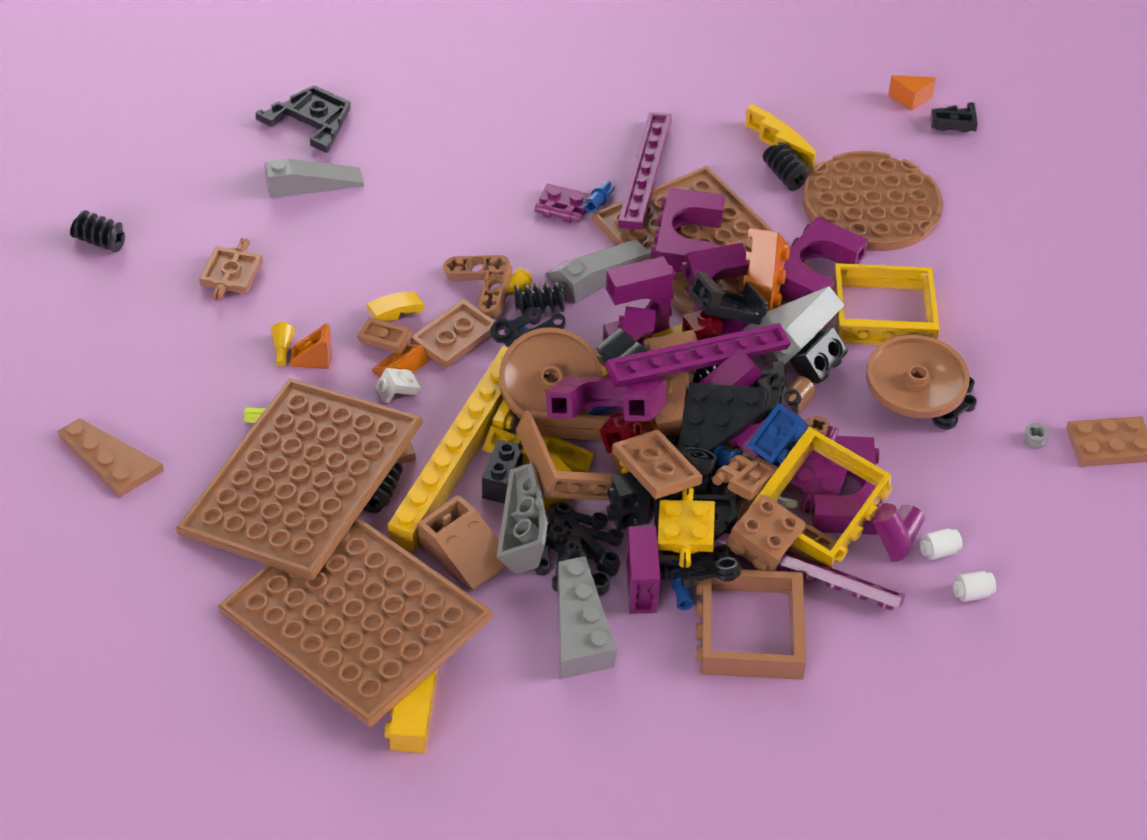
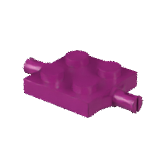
[787,426,847,513]

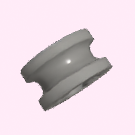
[1023,423,1048,449]

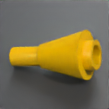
[492,267,533,294]
[270,322,295,367]

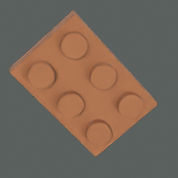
[410,299,495,369]
[1066,416,1147,467]
[612,430,702,499]

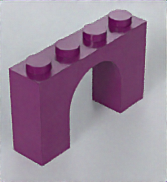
[651,187,725,273]
[779,217,868,300]
[681,242,749,335]
[603,256,675,341]
[699,348,796,461]
[546,377,667,421]
[811,435,882,535]

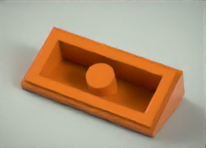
[372,343,429,377]

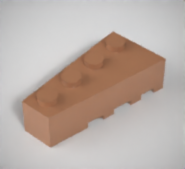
[644,330,697,439]

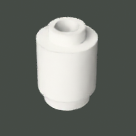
[920,528,963,560]
[953,571,996,602]

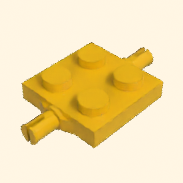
[658,487,715,568]

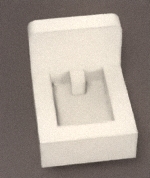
[375,368,421,403]

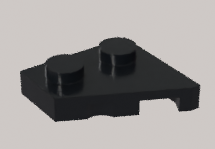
[930,102,978,133]

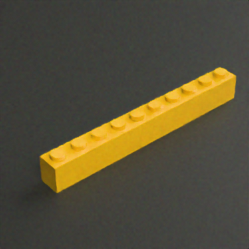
[388,346,508,554]

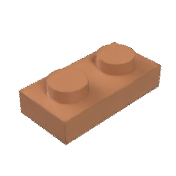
[357,317,413,354]

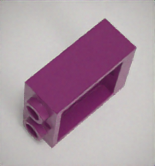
[626,526,660,614]

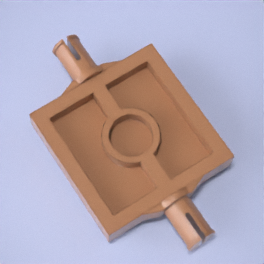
[199,238,263,301]

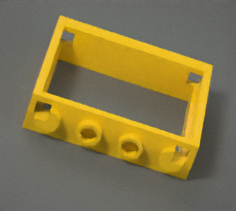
[833,263,939,345]
[749,427,893,569]

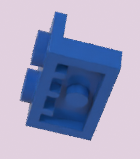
[747,402,809,467]

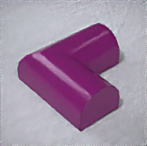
[872,503,925,561]

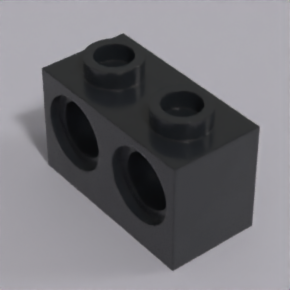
[789,327,848,383]
[482,439,523,504]
[606,472,651,530]

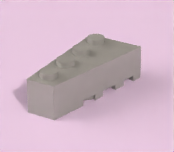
[557,556,617,679]

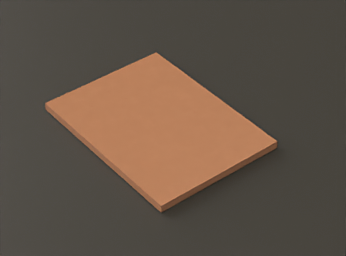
[591,166,815,316]
[175,378,423,580]
[217,517,494,728]

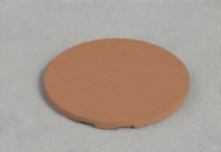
[802,151,943,251]

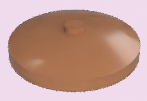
[499,327,603,419]
[866,335,970,418]

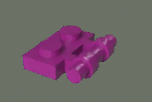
[534,184,591,223]

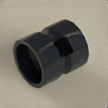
[682,447,717,495]

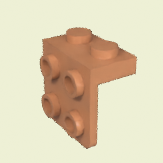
[726,494,805,571]

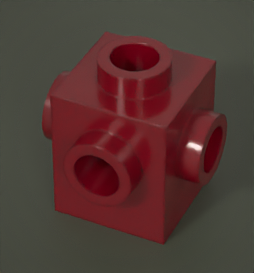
[682,310,723,341]
[599,412,642,453]

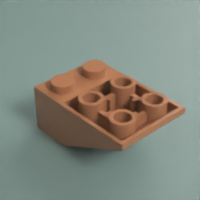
[417,495,507,592]

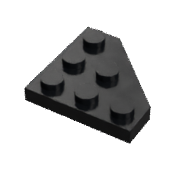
[677,383,768,454]
[653,494,737,566]

